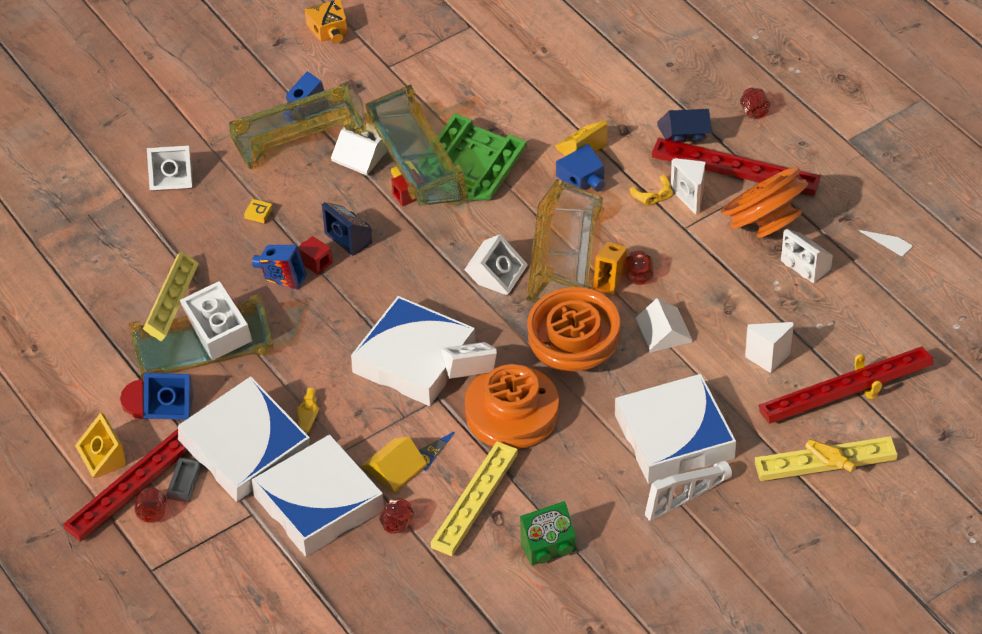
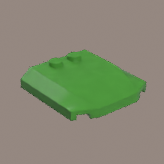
[417,113,527,200]

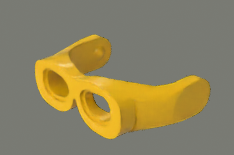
[630,175,673,206]
[855,354,882,399]

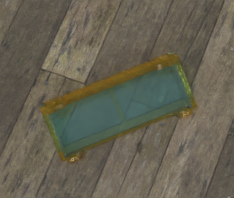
[229,83,367,169]
[364,84,468,206]
[129,293,274,379]

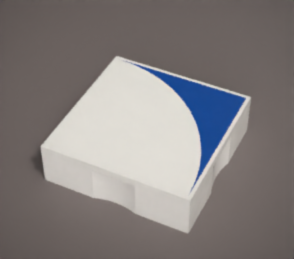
[351,296,475,406]
[615,374,736,484]
[178,376,310,502]
[252,434,384,557]

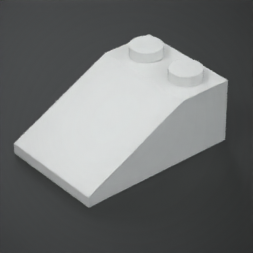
[180,281,252,361]

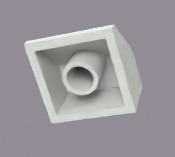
[464,234,528,295]

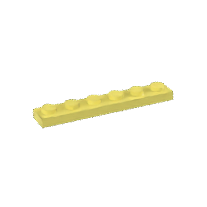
[143,251,199,341]
[755,436,897,481]
[431,441,518,556]

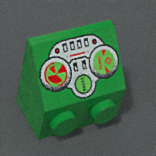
[520,501,576,566]

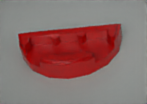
[120,379,144,419]

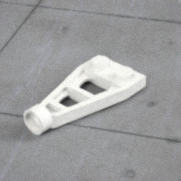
[645,461,732,521]

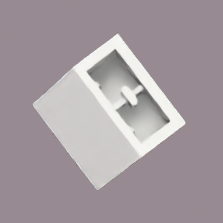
[331,117,389,175]
[781,229,833,283]

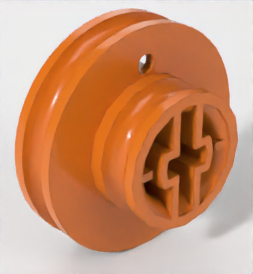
[721,166,808,238]
[527,287,621,371]
[465,364,559,449]

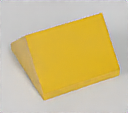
[555,120,607,156]
[75,413,126,478]
[361,436,427,493]

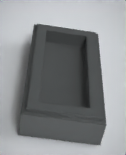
[166,458,202,502]

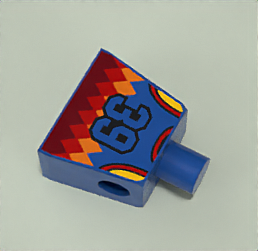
[252,245,307,290]

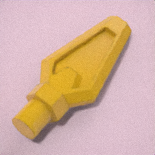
[297,388,319,435]
[805,439,856,473]

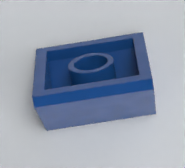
[144,373,194,420]

